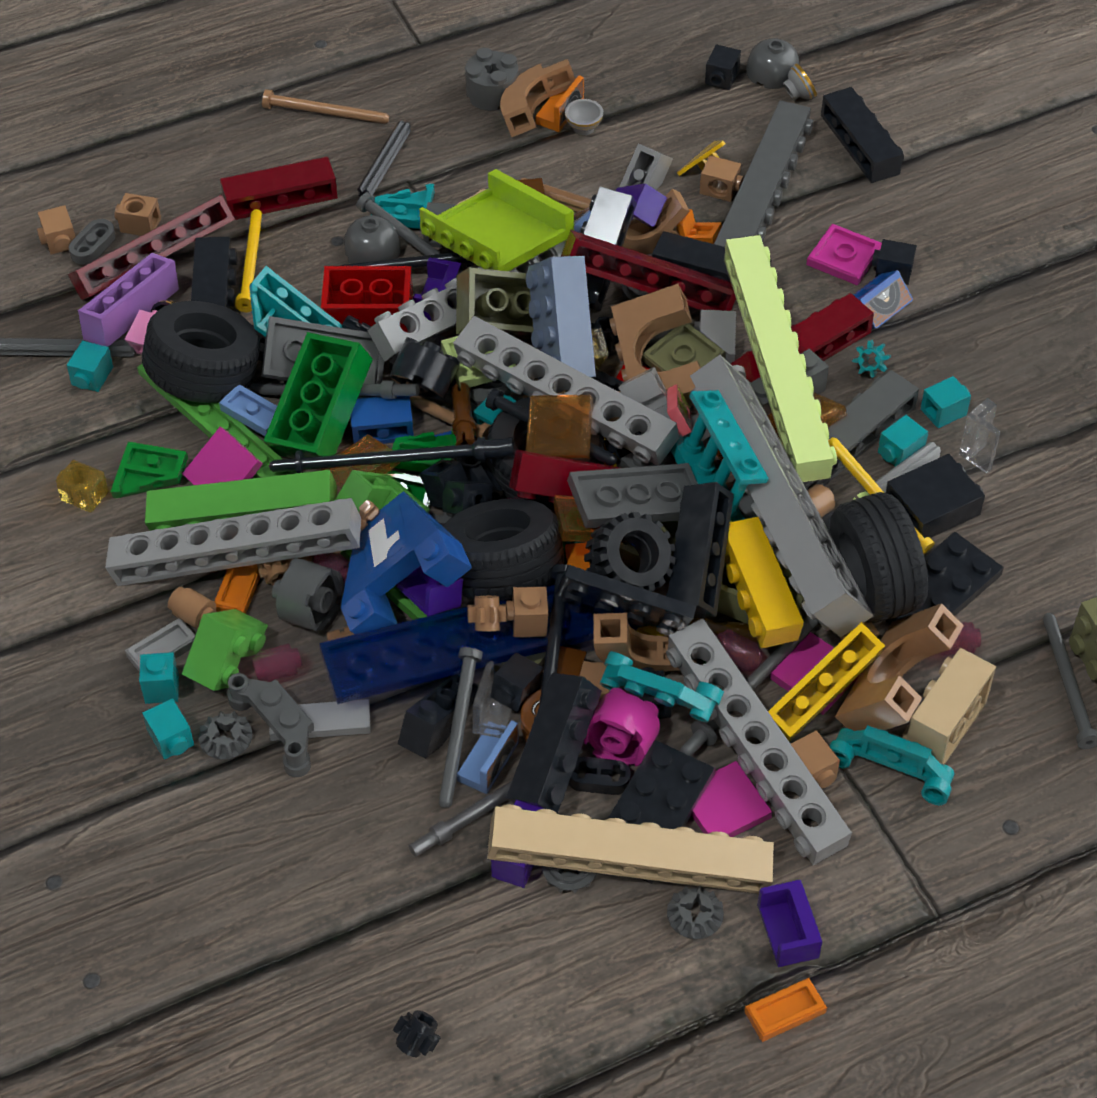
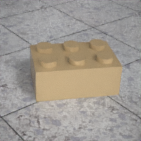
[902,648,996,764]

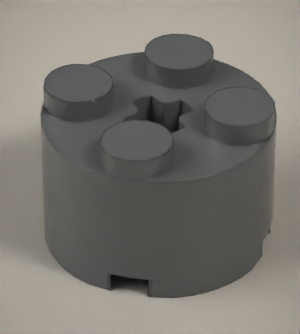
[465,48,518,111]
[272,558,344,631]

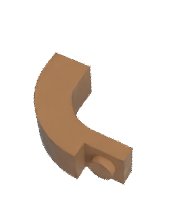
[500,59,575,137]
[622,189,689,255]
[594,613,697,674]

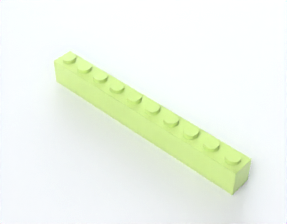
[724,235,837,482]

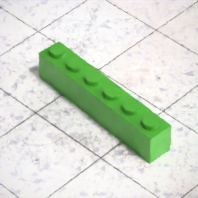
[145,470,337,531]

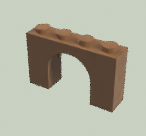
[609,284,701,406]
[835,603,964,731]

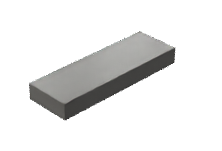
[269,699,371,741]

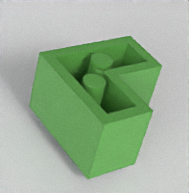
[335,470,430,513]
[182,609,268,691]

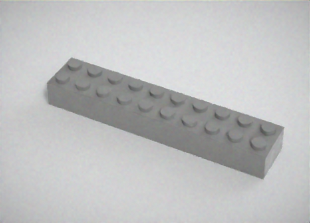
[690,355,874,637]

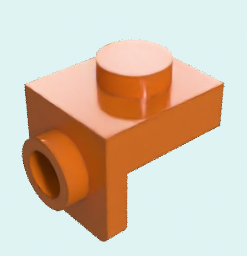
[676,209,722,244]

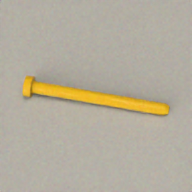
[235,209,262,312]
[828,437,935,554]

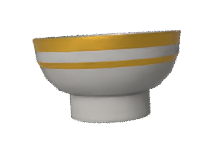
[783,63,817,101]
[565,99,603,135]

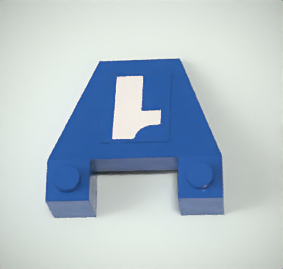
[341,491,472,644]

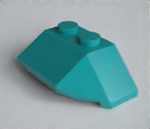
[249,266,342,337]

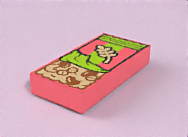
[667,384,692,436]

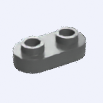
[69,219,116,265]

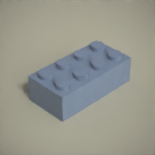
[526,256,596,380]

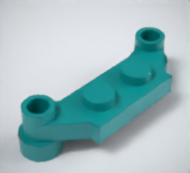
[599,651,724,723]
[829,725,955,805]

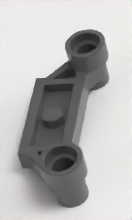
[227,673,314,777]

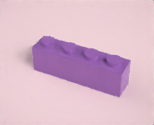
[78,253,179,347]

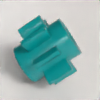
[852,340,891,378]

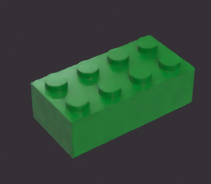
[263,332,373,459]

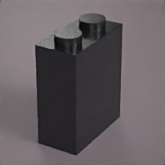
[885,454,985,538]

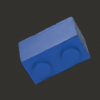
[351,396,414,447]

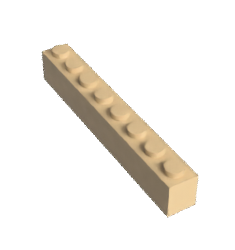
[487,804,774,894]

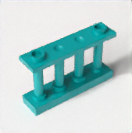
[670,390,769,522]

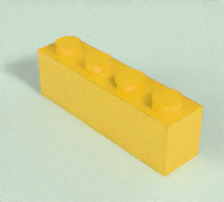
[725,517,804,649]
[768,622,885,742]

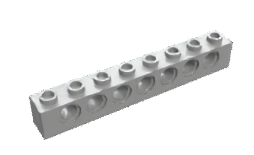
[367,240,567,362]
[453,316,679,465]
[105,498,361,586]
[666,618,852,865]

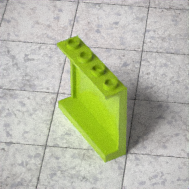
[419,169,574,271]

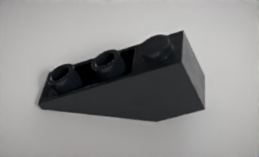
[398,673,483,759]

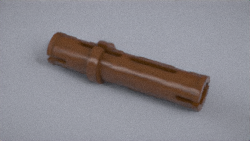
[451,382,476,445]

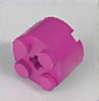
[584,688,660,767]

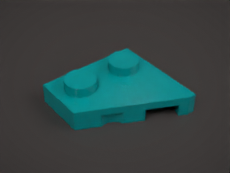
[371,184,435,229]

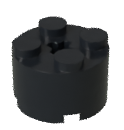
[390,337,461,401]

